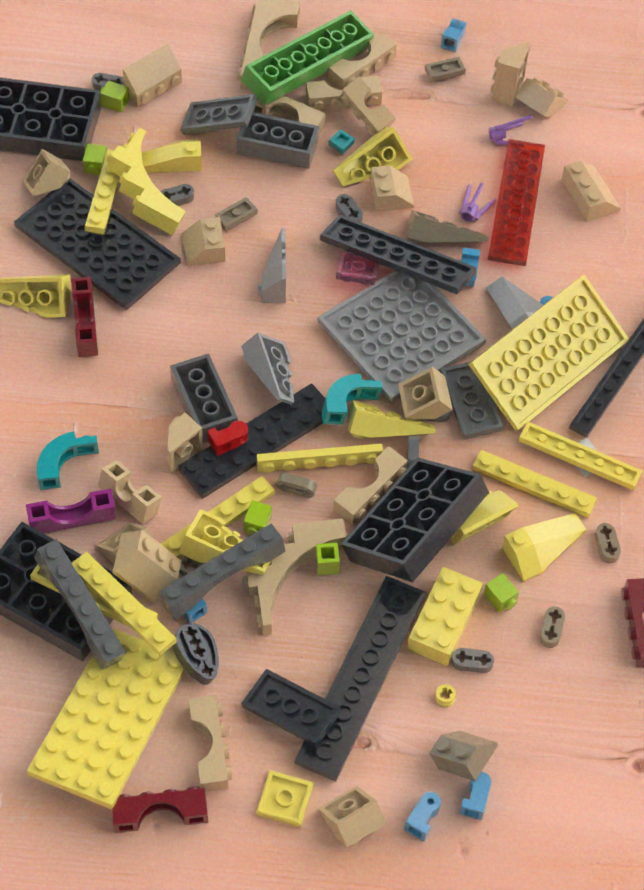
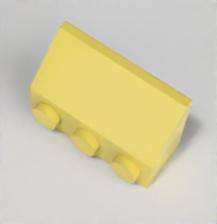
[450,490,518,545]

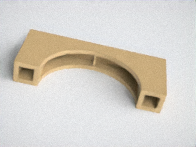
[237,0,300,89]

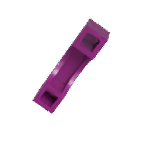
[26,489,116,533]

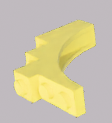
[106,128,186,235]

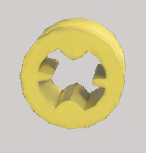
[435,684,456,707]

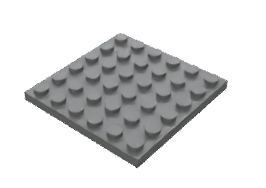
[318,271,486,402]

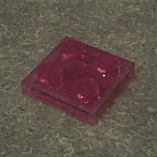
[336,252,379,285]

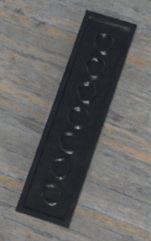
[320,215,476,294]
[178,383,326,499]

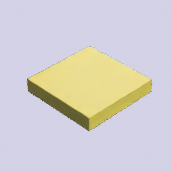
[256,770,314,828]

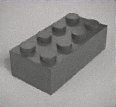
[236,112,319,169]
[170,353,238,442]

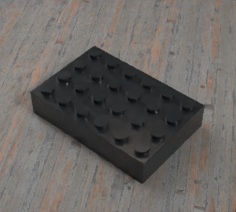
[0,77,102,161]
[341,457,489,583]
[0,522,132,662]

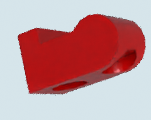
[207,421,248,456]

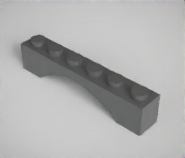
[159,523,286,620]
[34,539,126,670]

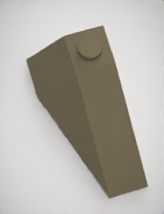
[406,210,489,244]

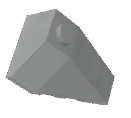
[258,229,286,303]
[486,277,543,329]
[241,332,294,405]

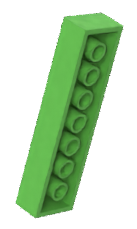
[241,10,375,105]

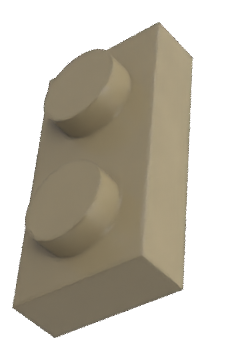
[425,57,466,82]
[215,197,258,231]

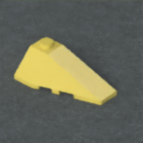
[332,127,413,186]
[141,140,202,173]
[0,274,71,318]
[348,400,436,439]
[179,509,270,575]
[502,513,586,582]

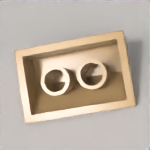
[490,42,531,107]
[123,44,182,108]
[561,160,621,222]
[112,530,181,603]

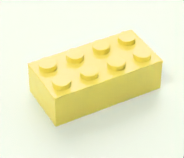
[407,567,483,667]

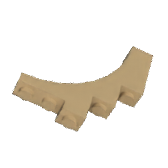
[242,518,346,635]

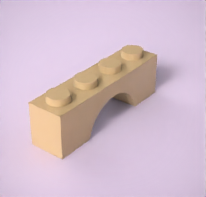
[328,33,397,90]
[306,76,382,110]
[253,95,326,134]
[333,446,408,525]
[188,695,232,792]

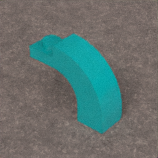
[322,374,383,425]
[37,431,99,490]

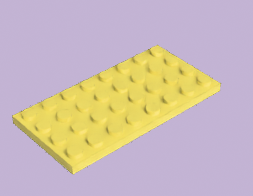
[468,275,629,431]
[27,628,185,809]

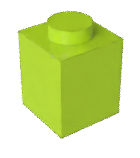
[100,81,130,112]
[83,144,107,175]
[243,500,272,536]
[315,543,340,576]
[484,573,519,613]

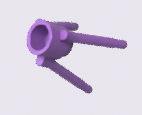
[489,115,532,146]
[459,183,496,222]

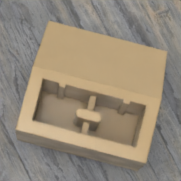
[515,77,568,117]

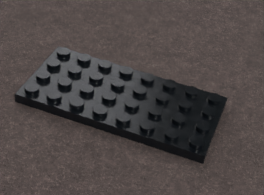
[14,178,181,310]

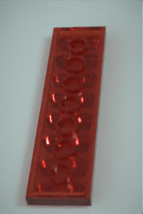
[487,139,545,266]

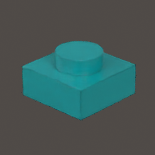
[328,129,355,154]

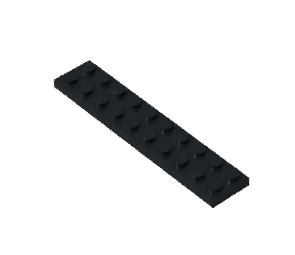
[295,575,426,782]

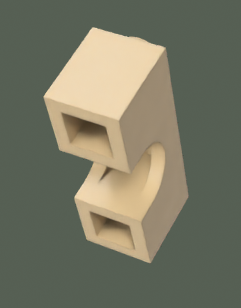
[341,76,395,135]
[98,460,162,524]

